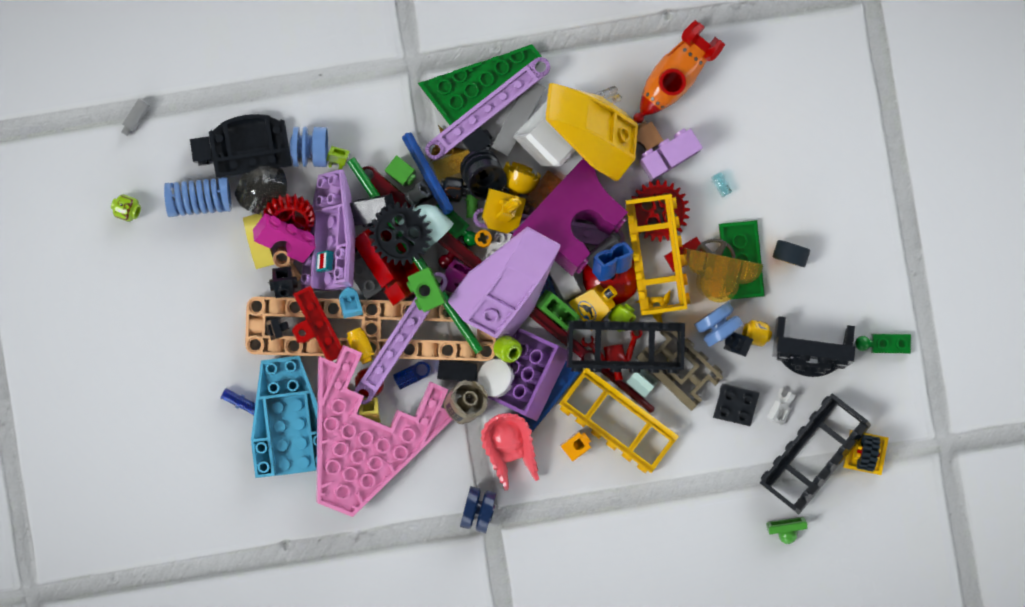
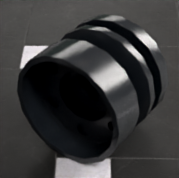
[460,149,507,200]

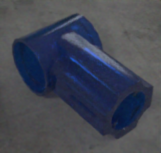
[393,361,432,390]

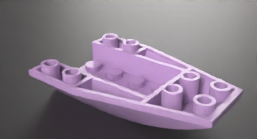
[300,169,355,291]
[448,226,560,339]

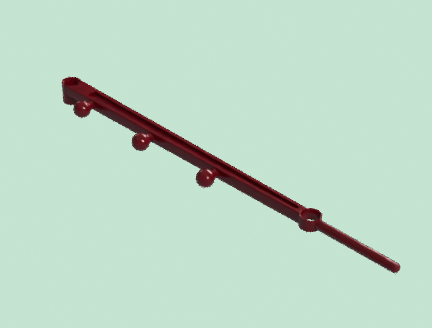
[362,166,655,413]

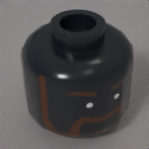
[441,177,467,202]

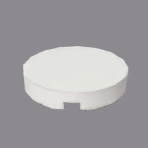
[477,359,514,398]

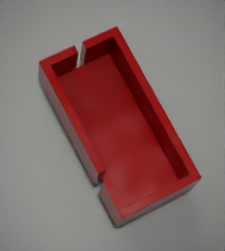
[355,223,423,306]

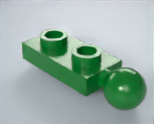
[436,204,476,246]
[855,334,911,354]

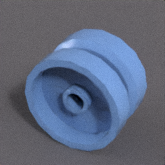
[694,301,744,347]

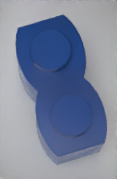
[592,242,634,281]

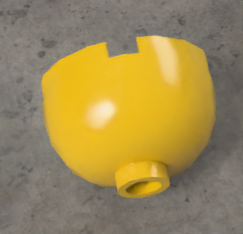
[503,161,541,196]

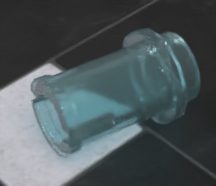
[711,172,732,197]

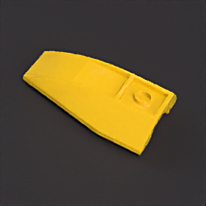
[546,83,638,181]

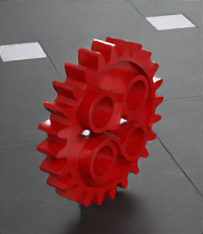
[631,180,690,242]

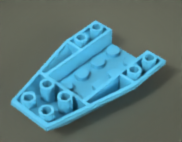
[251,356,317,478]

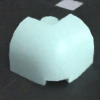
[398,204,454,251]

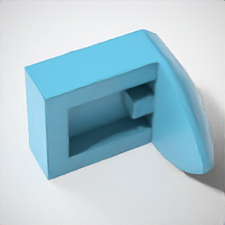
[339,287,363,318]

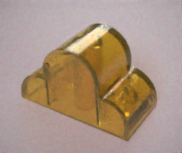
[682,248,763,303]

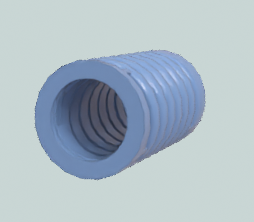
[164,177,232,217]

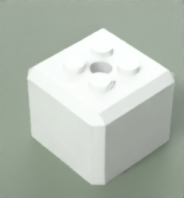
[513,101,576,166]

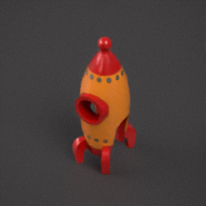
[633,20,725,124]

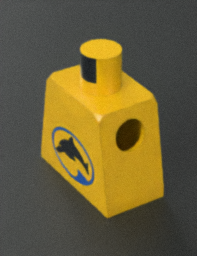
[569,284,617,331]

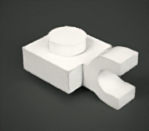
[767,388,796,425]

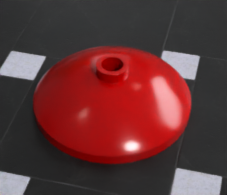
[583,260,637,305]

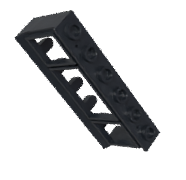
[566,320,685,373]
[760,393,871,515]

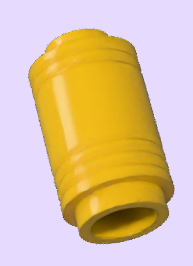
[347,327,375,365]

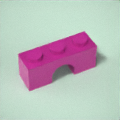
[253,213,316,263]

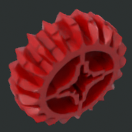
[263,193,315,232]

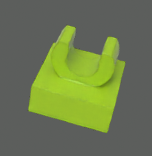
[326,146,350,170]

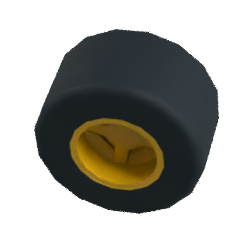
[773,240,810,267]

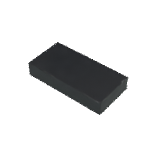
[437,360,477,382]

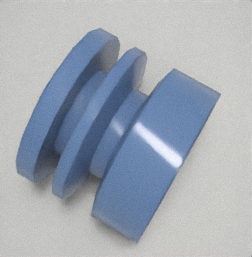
[290,127,328,167]

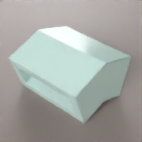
[626,369,658,398]

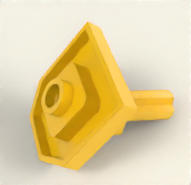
[482,189,526,234]

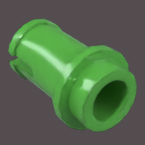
[464,195,480,218]

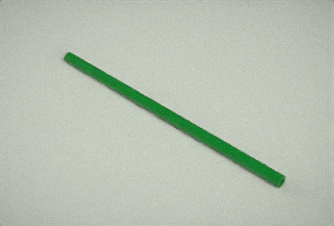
[347,157,483,354]

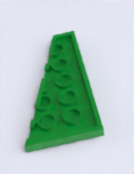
[418,44,542,126]

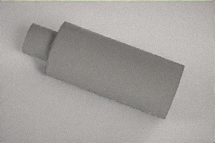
[121,99,150,136]

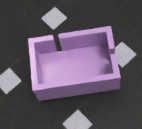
[639,128,703,182]

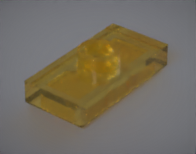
[432,150,469,181]

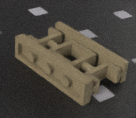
[635,331,724,411]

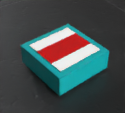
[316,250,334,273]

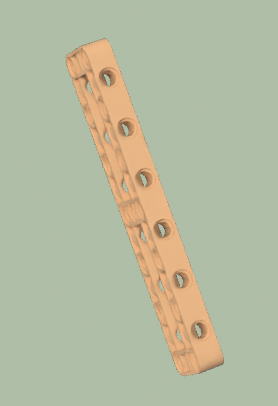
[245,297,496,361]

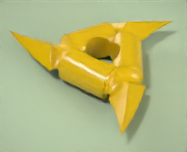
[635,289,671,322]

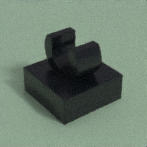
[266,318,290,341]

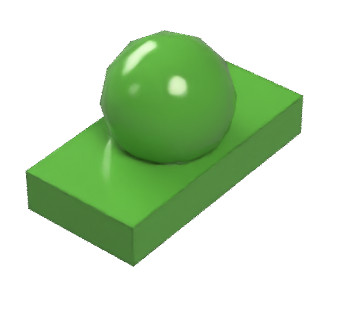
[766,517,808,544]

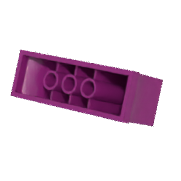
[510,158,628,276]

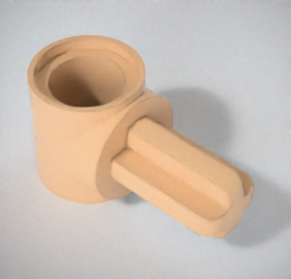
[273,247,301,281]

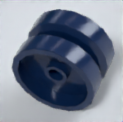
[460,486,496,534]

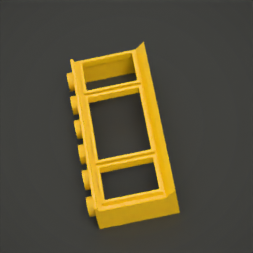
[625,193,690,315]
[558,368,679,474]

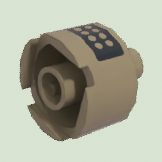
[443,380,488,424]

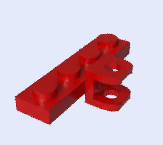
[292,286,342,361]

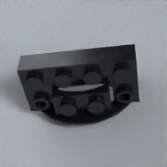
[772,316,856,377]

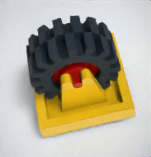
[843,430,889,475]

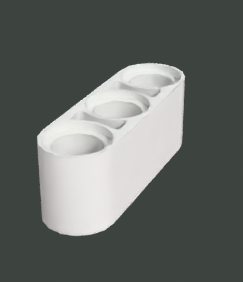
[549,261,581,301]

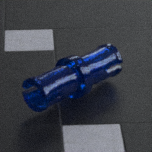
[220,388,255,416]

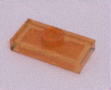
[526,170,562,209]

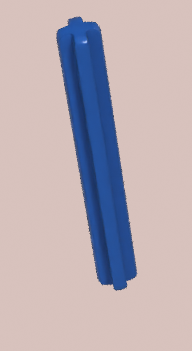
[402,132,454,215]

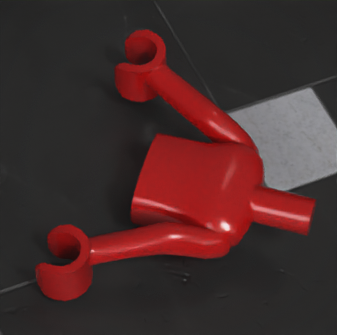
[581,331,643,381]

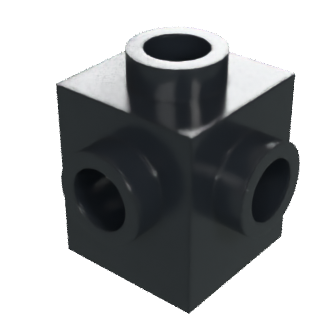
[269,266,298,298]

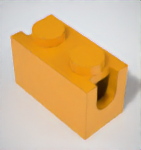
[560,431,591,461]

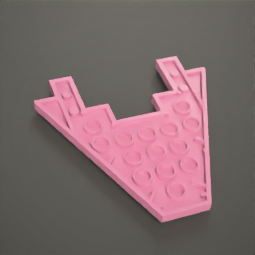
[316,345,453,517]

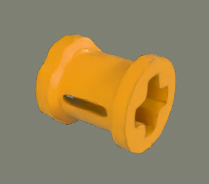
[475,230,492,248]

